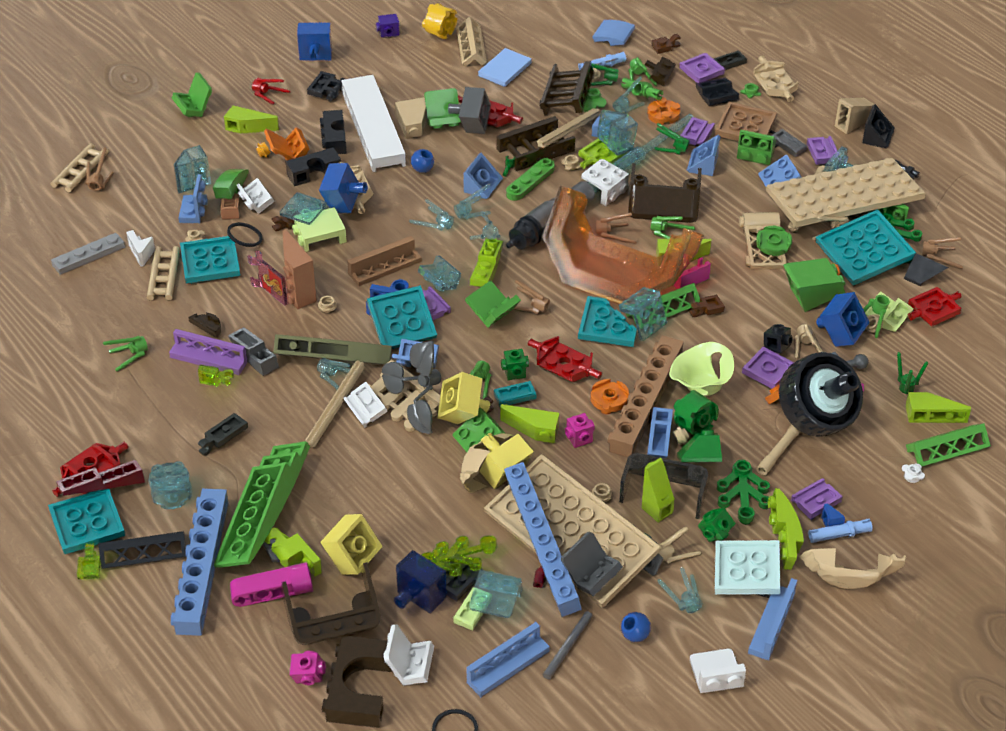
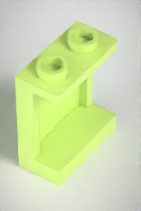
[292,207,347,252]

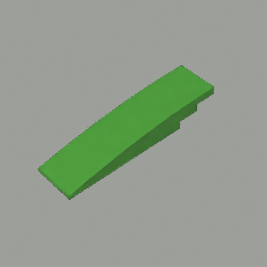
[213,441,310,568]

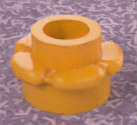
[256,142,271,158]

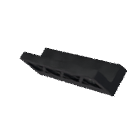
[98,531,186,569]

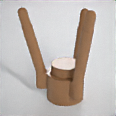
[85,147,114,191]
[596,213,637,244]
[922,237,963,269]
[514,280,550,315]

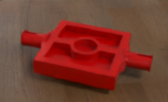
[908,287,962,327]

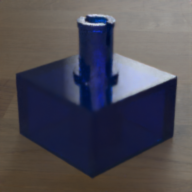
[394,550,447,614]

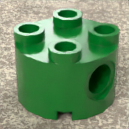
[674,390,719,436]

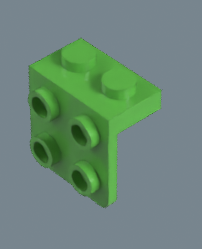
[172,72,212,117]
[424,88,461,129]

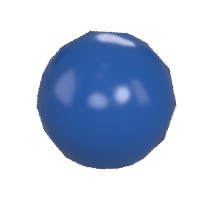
[411,149,434,173]
[621,612,651,642]

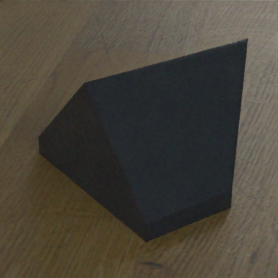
[904,253,949,286]

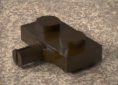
[645,56,676,86]

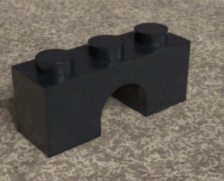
[320,110,347,154]
[285,148,341,186]

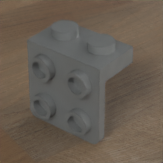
[561,532,623,596]

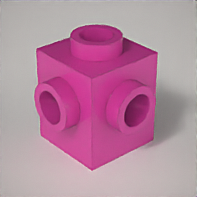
[565,413,595,448]
[290,651,326,685]

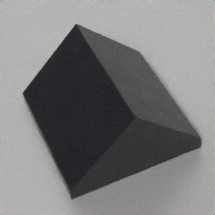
[862,104,895,149]

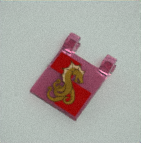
[247,250,288,306]

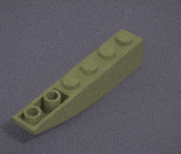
[273,334,392,364]

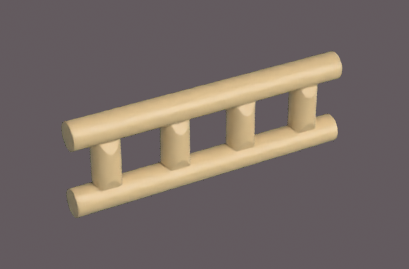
[51,143,109,193]
[147,246,180,301]

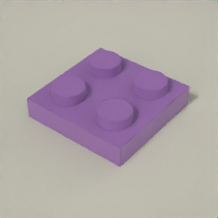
[679,53,725,83]
[742,347,794,389]

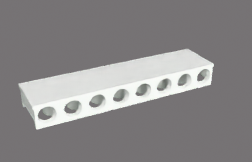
[341,75,406,172]

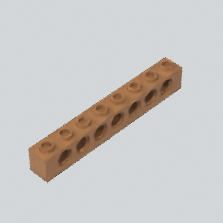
[607,335,684,459]

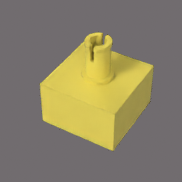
[437,372,490,424]
[479,433,534,489]
[320,514,383,575]

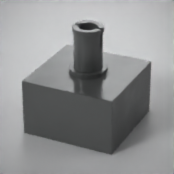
[448,87,491,134]

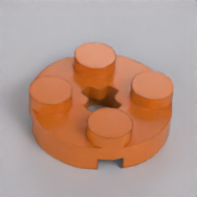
[647,97,680,125]
[590,379,629,415]

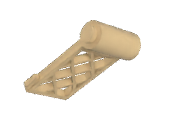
[739,212,786,269]

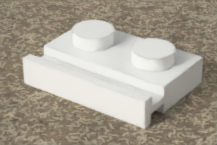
[343,382,387,428]

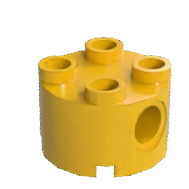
[422,3,458,39]

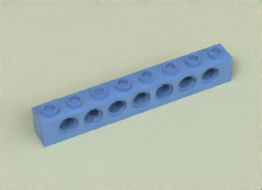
[504,462,582,617]
[171,489,229,636]

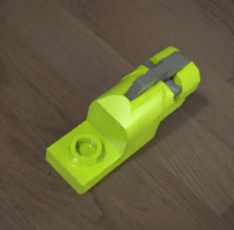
[263,528,322,576]

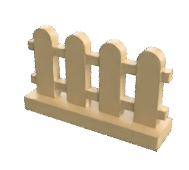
[368,359,440,432]

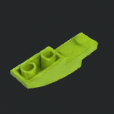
[470,238,503,287]
[768,488,804,570]

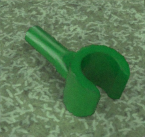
[503,155,515,177]

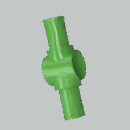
[621,78,663,100]

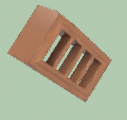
[221,193,239,219]

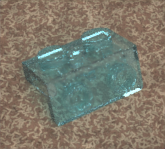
[418,255,461,291]

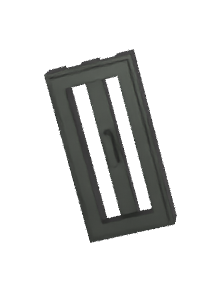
[713,50,747,70]

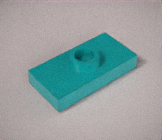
[494,381,537,407]

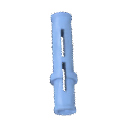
[578,52,626,70]
[808,518,873,543]

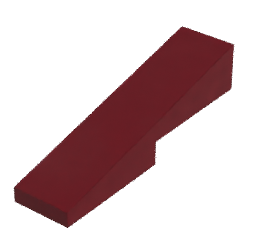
[56,460,145,496]

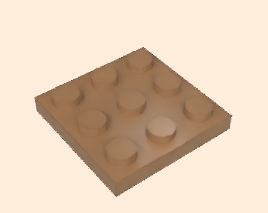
[715,102,777,141]

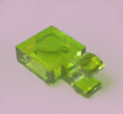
[198,365,234,386]
[77,544,101,580]

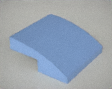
[593,20,635,46]

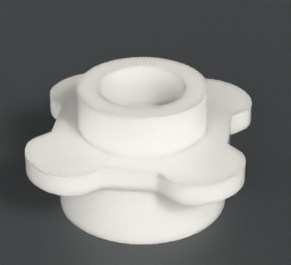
[902,463,925,483]

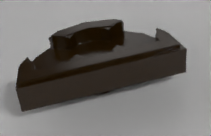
[188,313,221,338]

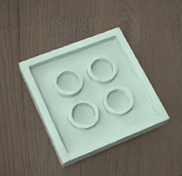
[715,540,780,594]

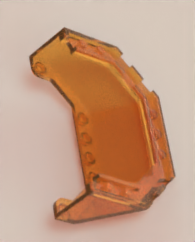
[542,185,704,307]

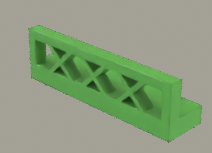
[624,283,700,329]
[906,423,991,466]

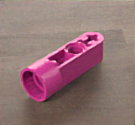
[230,562,313,607]

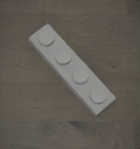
[51,233,125,275]

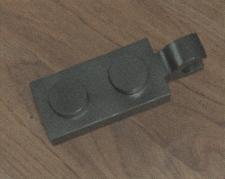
[198,413,248,456]

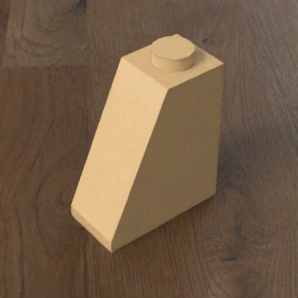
[395,97,427,139]
[835,98,874,134]

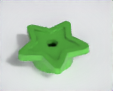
[740,83,761,99]

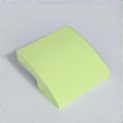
[865,291,914,332]

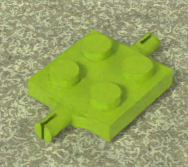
[578,136,627,169]

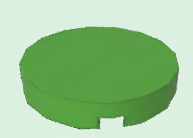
[756,226,792,256]

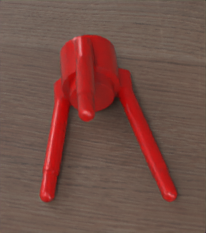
[252,78,291,105]

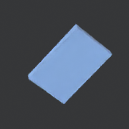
[478,48,532,87]

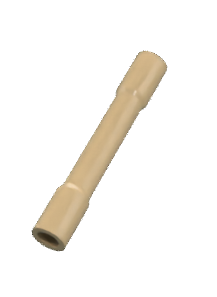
[757,424,801,476]

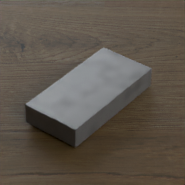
[771,129,807,157]

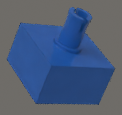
[297,23,332,61]
[319,163,368,213]
[816,292,870,347]

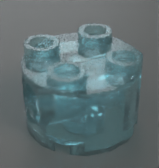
[148,461,192,509]

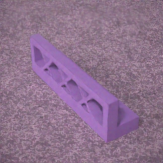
[169,329,247,375]

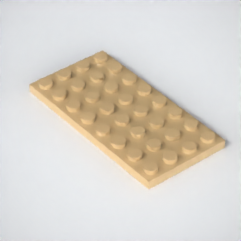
[766,158,925,227]
[484,454,661,608]

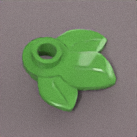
[583,88,606,112]

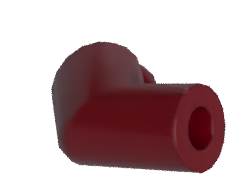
[533,566,545,588]

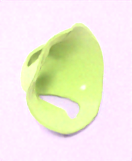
[669,342,734,396]

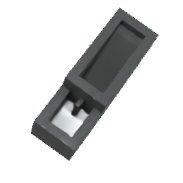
[228,327,279,376]

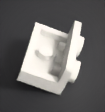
[236,178,275,214]

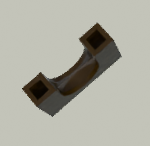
[322,635,392,728]

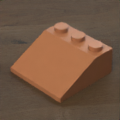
[282,229,317,309]

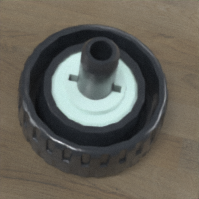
[779,352,863,437]

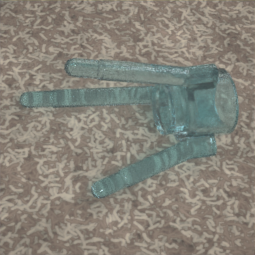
[612,76,645,113]
[454,184,491,219]
[409,199,454,231]
[469,211,500,240]
[317,358,350,397]
[657,567,702,613]

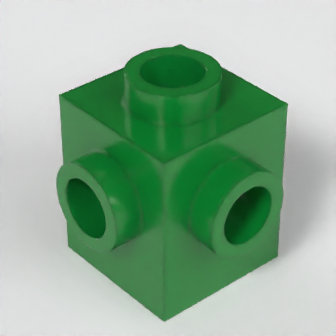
[501,348,529,381]
[698,507,736,542]

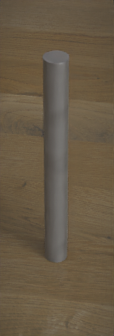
[543,611,593,680]

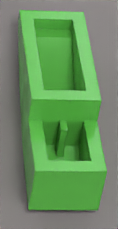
[212,169,249,199]

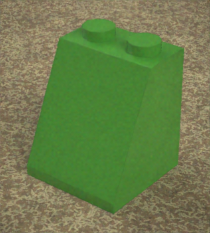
[783,258,846,312]

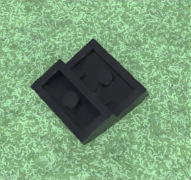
[696,77,739,106]

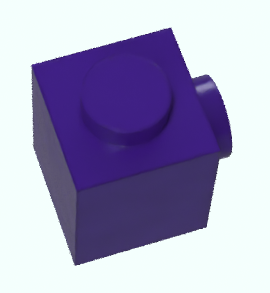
[376,14,400,38]

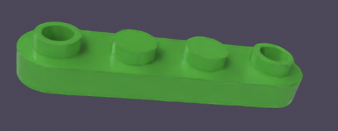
[506,158,555,201]

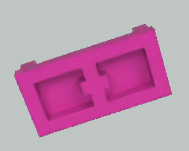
[669,257,711,289]

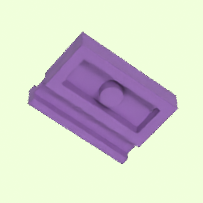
[681,117,715,145]
[807,136,840,165]
[422,286,451,320]
[791,478,843,519]

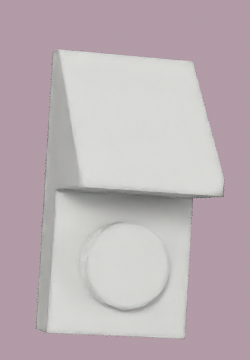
[126,230,155,267]

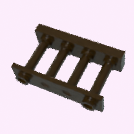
[539,61,594,116]
[496,116,575,171]

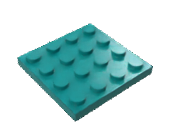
[815,209,916,286]

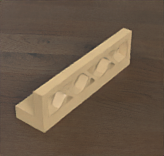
[456,16,487,67]

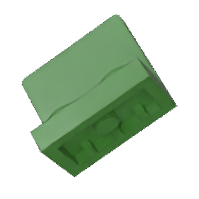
[465,281,521,328]
[453,408,505,452]

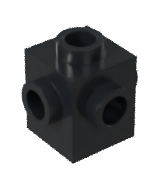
[764,324,793,353]

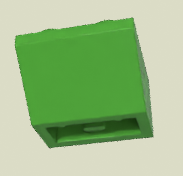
[737,130,776,165]

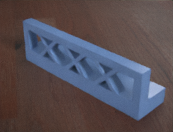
[748,578,798,661]
[466,622,550,697]

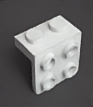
[582,159,629,206]
[384,624,434,686]
[690,649,746,693]

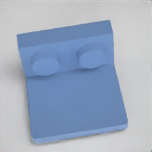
[758,154,802,186]
[178,174,207,223]

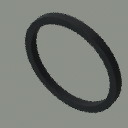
[227,222,263,247]
[432,709,478,731]

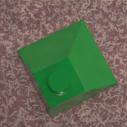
[677,429,722,462]

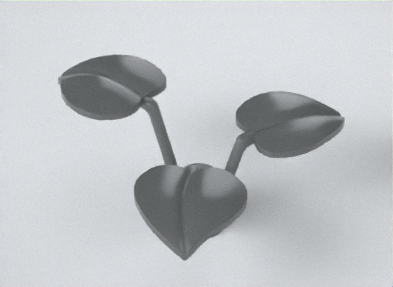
[382,341,441,434]

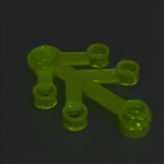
[418,535,497,576]

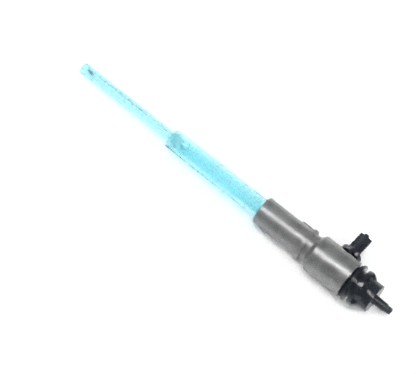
[506,113,694,250]

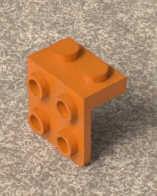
[264,127,310,161]

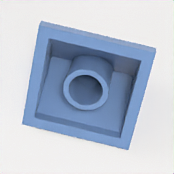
[687,135,720,176]
[463,153,503,199]

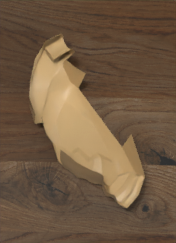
[460,433,529,493]
[800,548,906,589]

